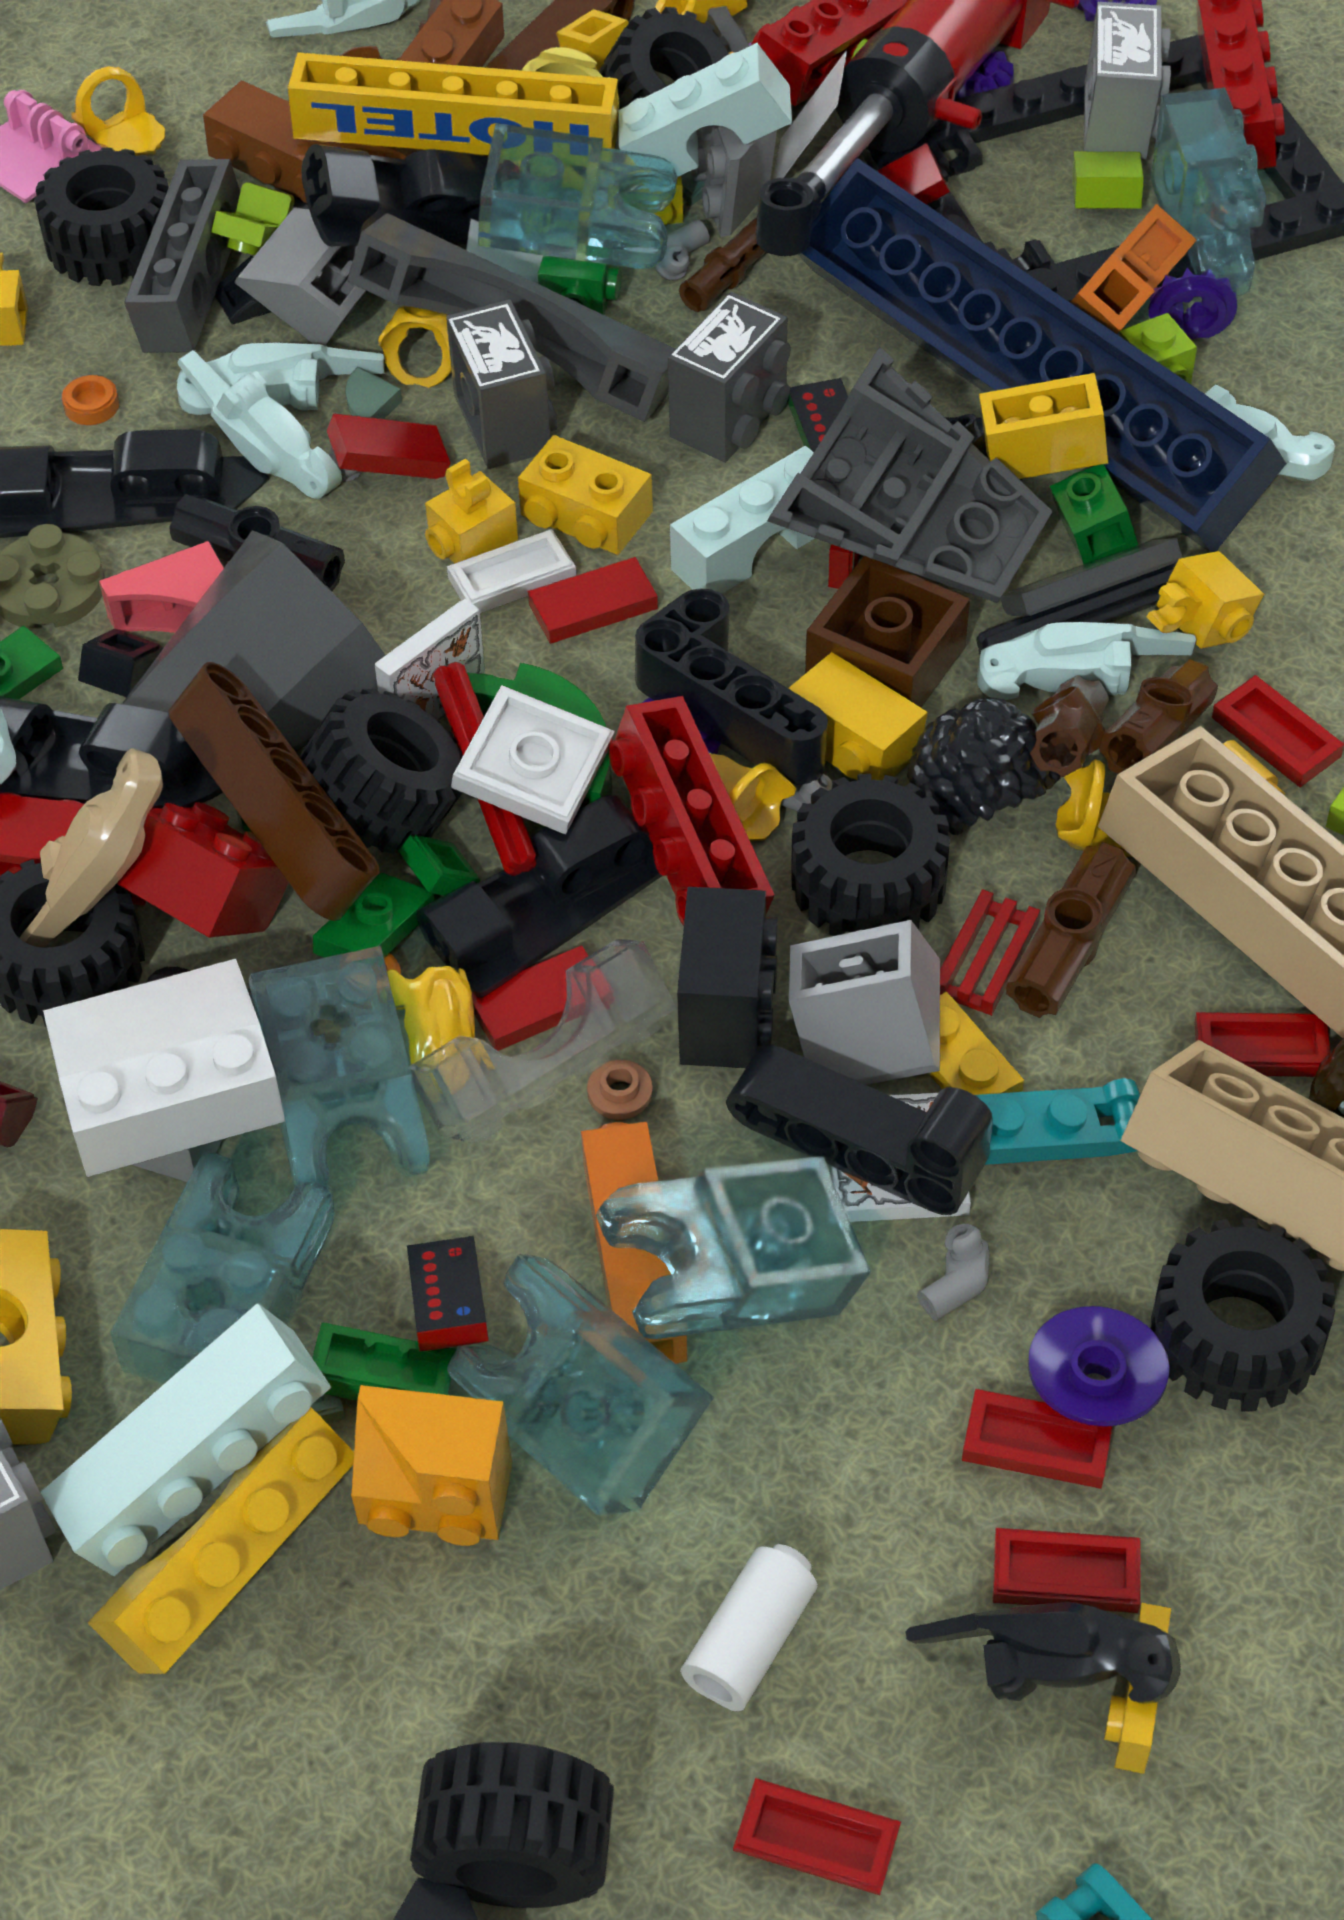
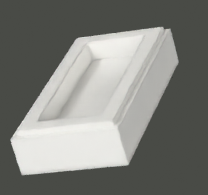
[447,529,576,613]

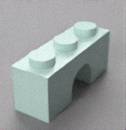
[618,43,792,188]
[670,445,815,594]

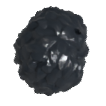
[907,698,1061,835]

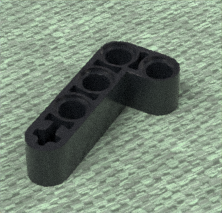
[635,588,828,785]
[726,1045,993,1215]

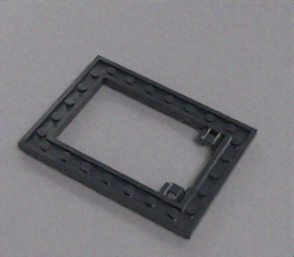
[861,35,1344,302]

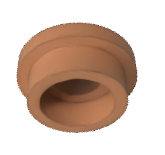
[587,1060,653,1120]

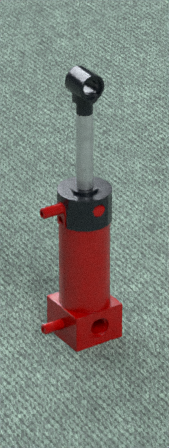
[756,0,1080,256]

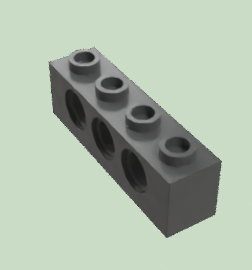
[124,159,240,353]

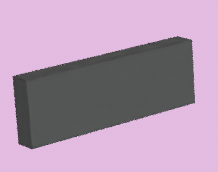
[1000,538,1182,616]

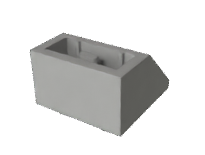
[691,125,777,237]
[234,208,368,346]
[789,920,940,1085]

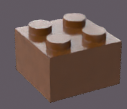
[805,556,970,708]

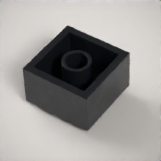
[677,887,778,1068]

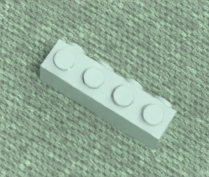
[40,1303,331,1576]

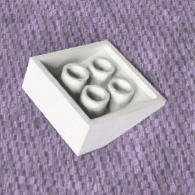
[43,959,285,1177]

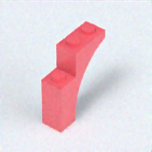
[99,541,224,633]

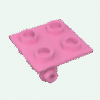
[0,90,103,203]

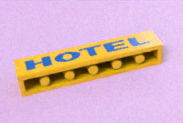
[288,52,618,165]

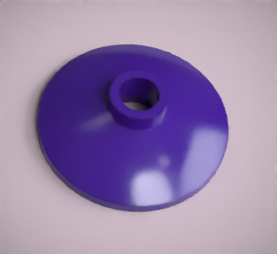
[1028,1306,1169,1426]

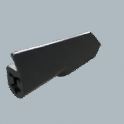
[301,144,523,246]
[0,429,269,538]
[0,696,223,808]
[416,795,662,997]

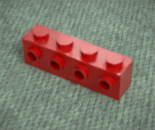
[751,0,907,106]
[1196,0,1285,175]
[609,696,775,926]

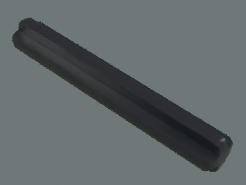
[976,563,1176,655]

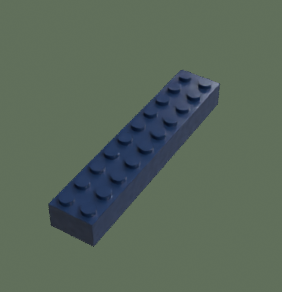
[798,158,1287,553]

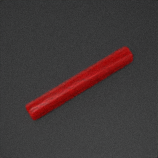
[433,662,536,876]

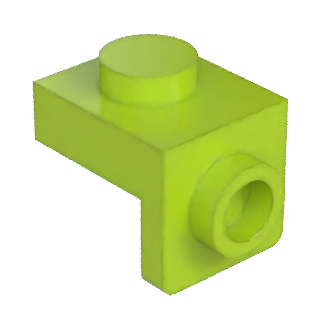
[211,182,294,255]

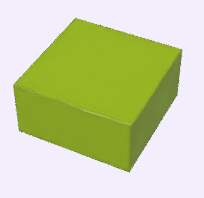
[1072,151,1144,209]

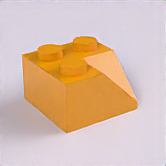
[351,1385,512,1546]

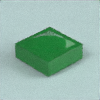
[398,835,481,896]

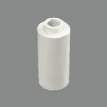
[681,1544,818,1711]

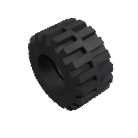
[599,7,730,132]
[34,148,169,286]
[300,689,463,854]
[791,774,950,936]
[0,859,145,1027]
[1150,1218,1336,1412]
[410,1742,614,1908]

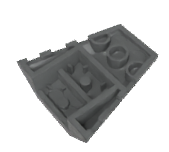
[767,347,1053,603]
[122,530,386,751]

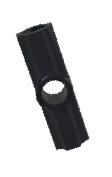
[169,494,345,592]

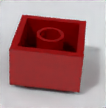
[116,802,289,938]

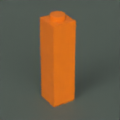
[581,1122,687,1372]

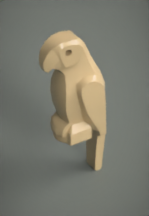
[20,748,163,947]

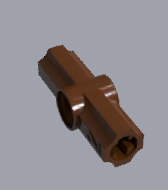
[1099,659,1218,774]
[1030,675,1109,777]
[1006,842,1136,1018]

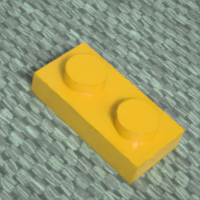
[929,991,1024,1095]
[1104,1603,1171,1774]

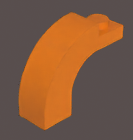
[1070,204,1197,334]

